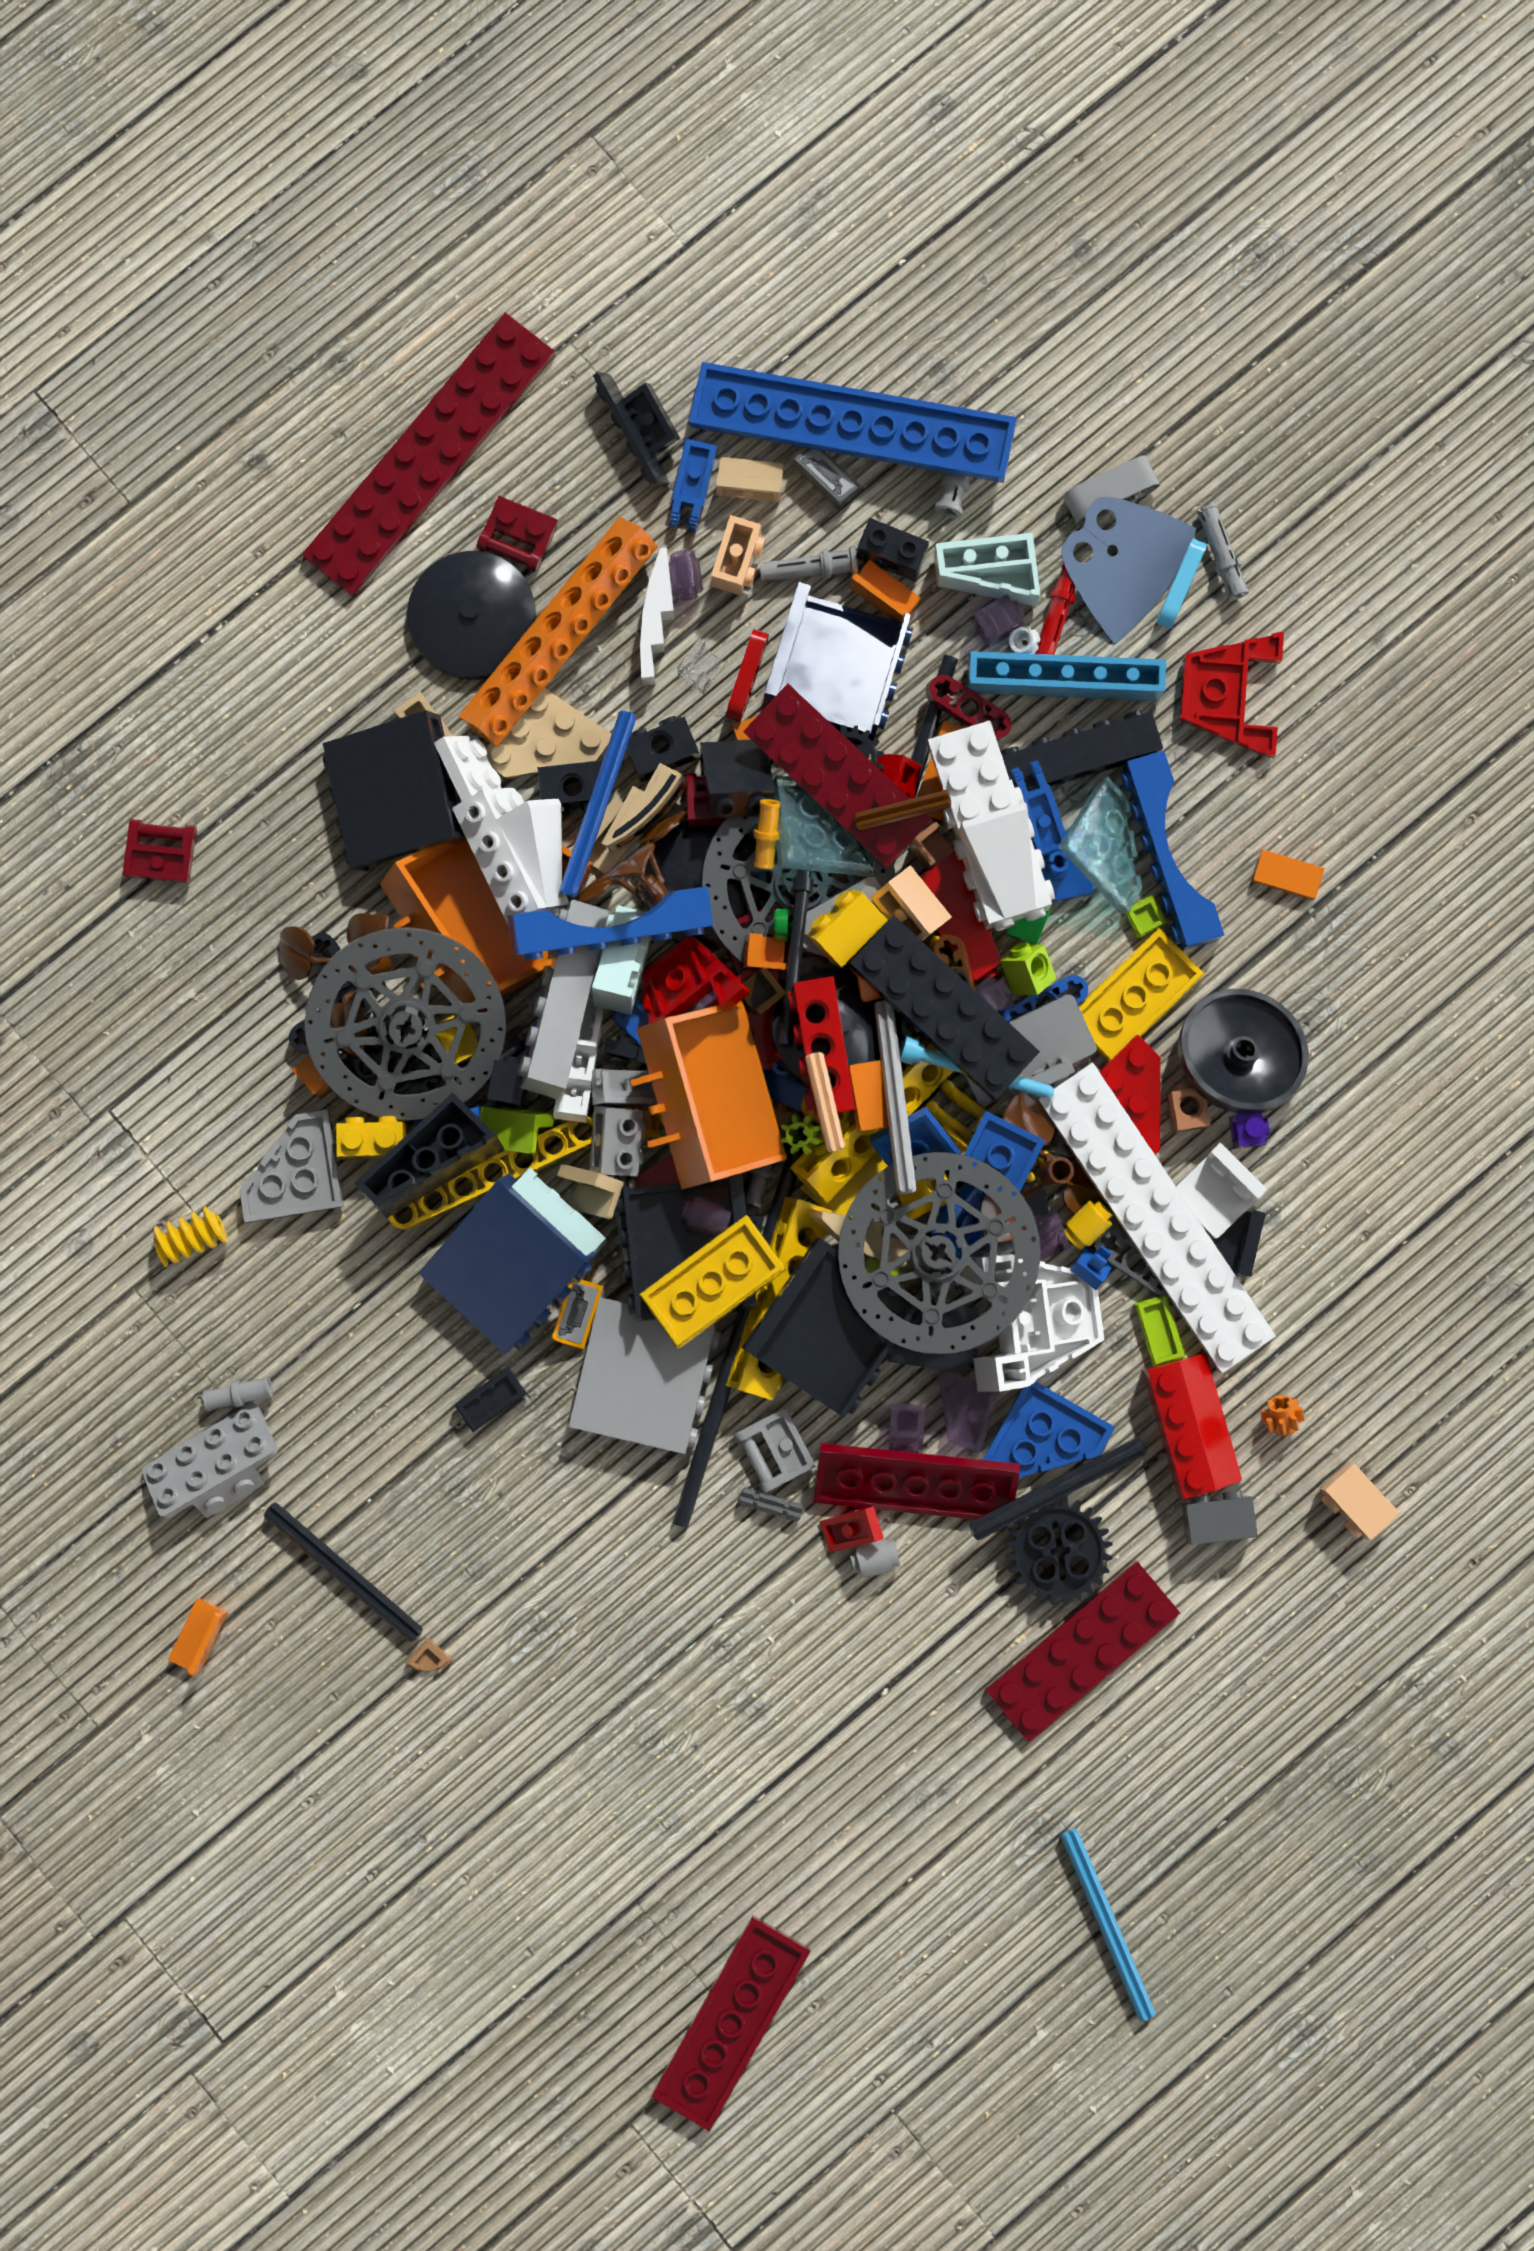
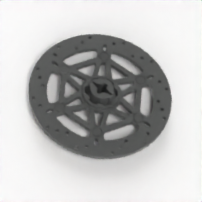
[702,787,896,981]
[305,928,506,1120]
[838,1152,1040,1354]

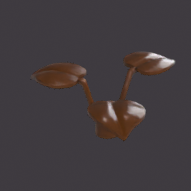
[577,811,688,909]
[279,913,391,1057]
[980,1092,1108,1242]

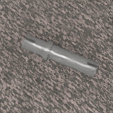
[1197,503,1249,601]

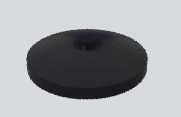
[407,551,537,680]
[644,821,771,949]
[770,968,901,1089]
[1178,989,1309,1114]

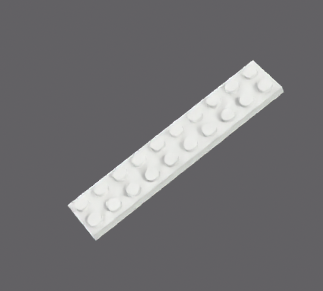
[1037,1063,1276,1373]

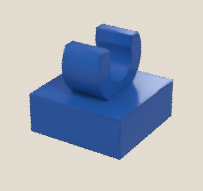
[1070,1245,1113,1290]

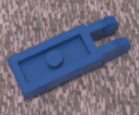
[669,439,717,533]
[1011,760,1070,856]

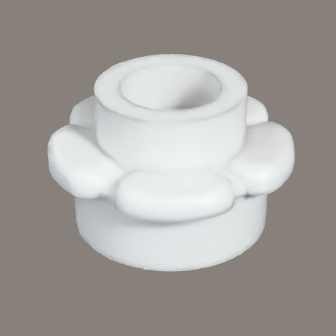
[1009,626,1040,654]

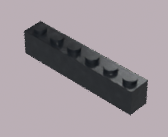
[1000,710,1163,791]

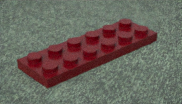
[743,683,932,868]
[813,1443,1020,1520]
[985,1561,1180,1742]
[651,1915,811,2132]

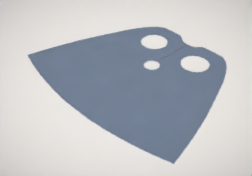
[1061,497,1197,644]

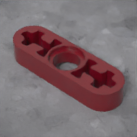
[925,674,1012,740]

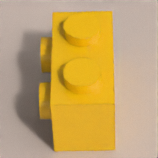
[806,888,888,967]
[336,1116,407,1160]

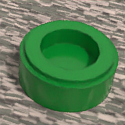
[774,909,788,942]

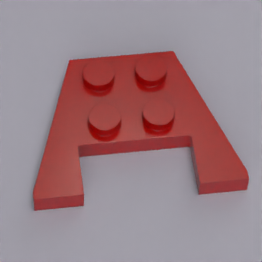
[1179,632,1284,758]
[642,936,750,1024]

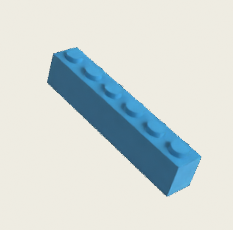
[967,651,1166,701]

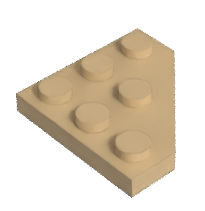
[486,688,612,780]

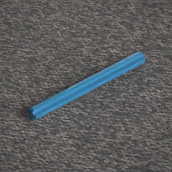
[1061,1828,1155,2021]

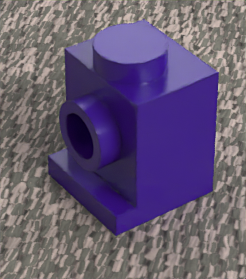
[1229,1113,1270,1150]

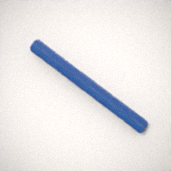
[560,710,636,897]

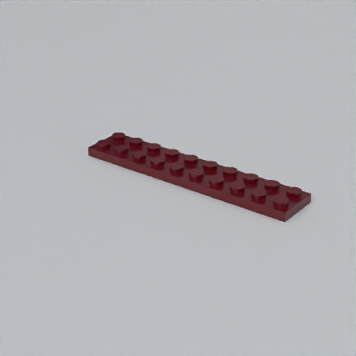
[301,312,556,597]

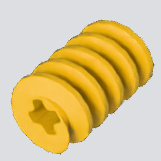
[153,1206,228,1267]

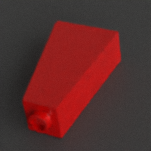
[920,851,1001,985]

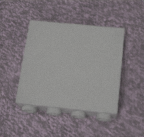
[569,1297,721,1454]

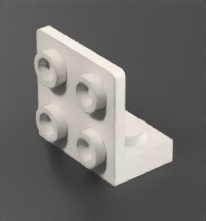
[1176,1143,1268,1239]

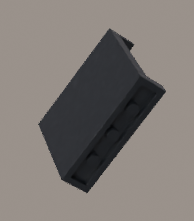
[322,710,467,872]
[618,1174,757,1322]
[741,1237,918,1417]

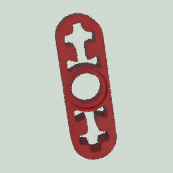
[725,629,769,722]

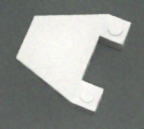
[962,1254,1104,1392]

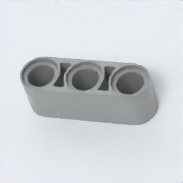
[1063,456,1160,525]

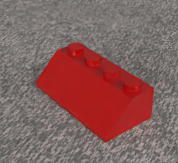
[1142,1353,1242,1499]

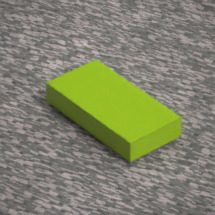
[1134,1295,1186,1367]

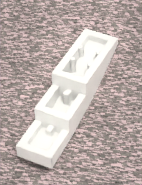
[640,547,674,686]
[553,994,604,1123]

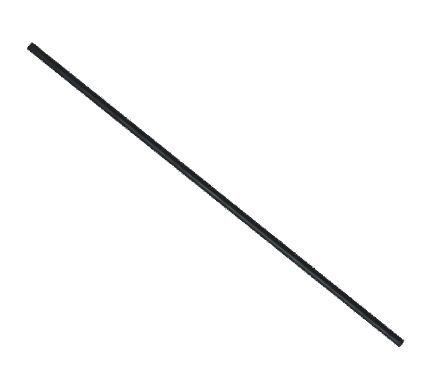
[672,655,958,1528]

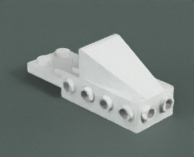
[927,721,1055,931]
[434,736,569,926]

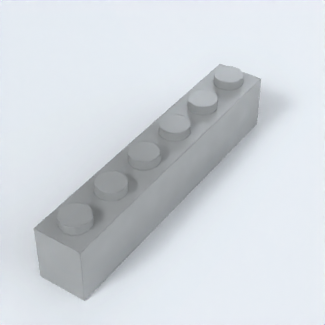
[518,899,609,1099]

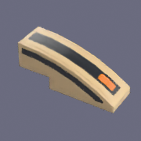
[602,763,689,853]

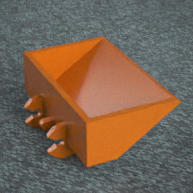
[380,841,553,1012]
[630,1000,787,1189]

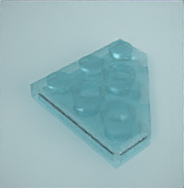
[773,775,878,877]
[1059,777,1142,914]

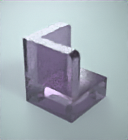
[1031,1211,1071,1260]

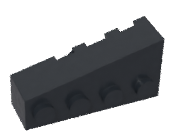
[354,1092,505,1218]

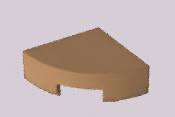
[405,1638,453,1671]

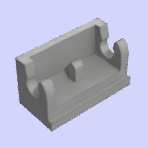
[592,1069,658,1108]

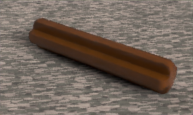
[854,790,952,830]

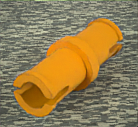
[753,799,781,869]

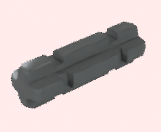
[738,1488,803,1521]

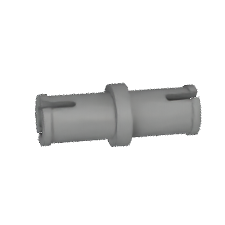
[203,1377,273,1411]

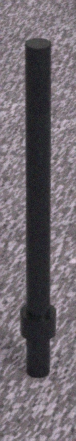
[778,852,814,1047]

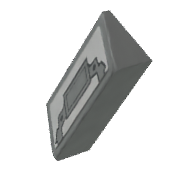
[793,448,861,509]

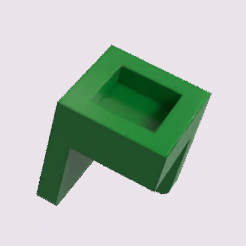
[1007,909,1051,944]

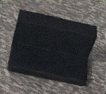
[1214,1210,1266,1278]

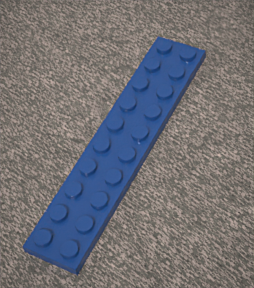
[689,362,1017,483]

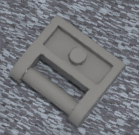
[733,1407,816,1493]

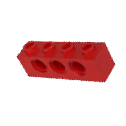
[787,976,855,1117]

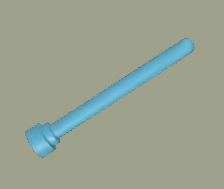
[900,1036,1054,1098]

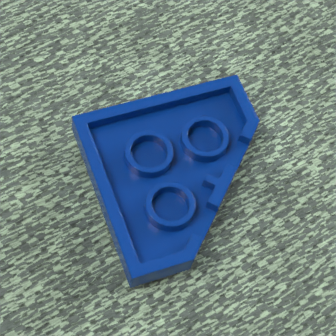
[982,1381,1115,1478]

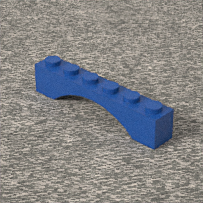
[1120,750,1224,951]
[508,886,713,960]

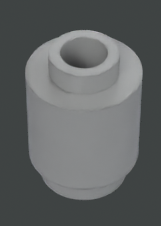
[850,1539,900,1579]

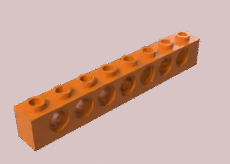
[458,517,658,746]

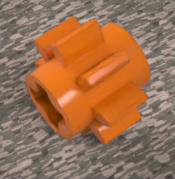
[1261,1395,1305,1436]

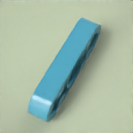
[1156,538,1207,629]

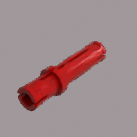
[1035,563,1076,655]

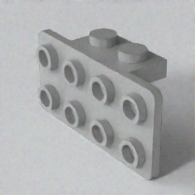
[965,995,1097,1106]
[142,1403,278,1519]

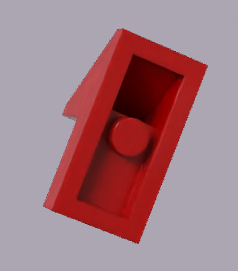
[819,1506,884,1553]

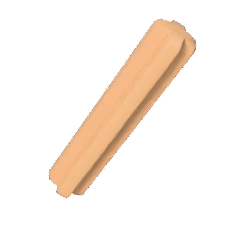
[805,1052,845,1152]

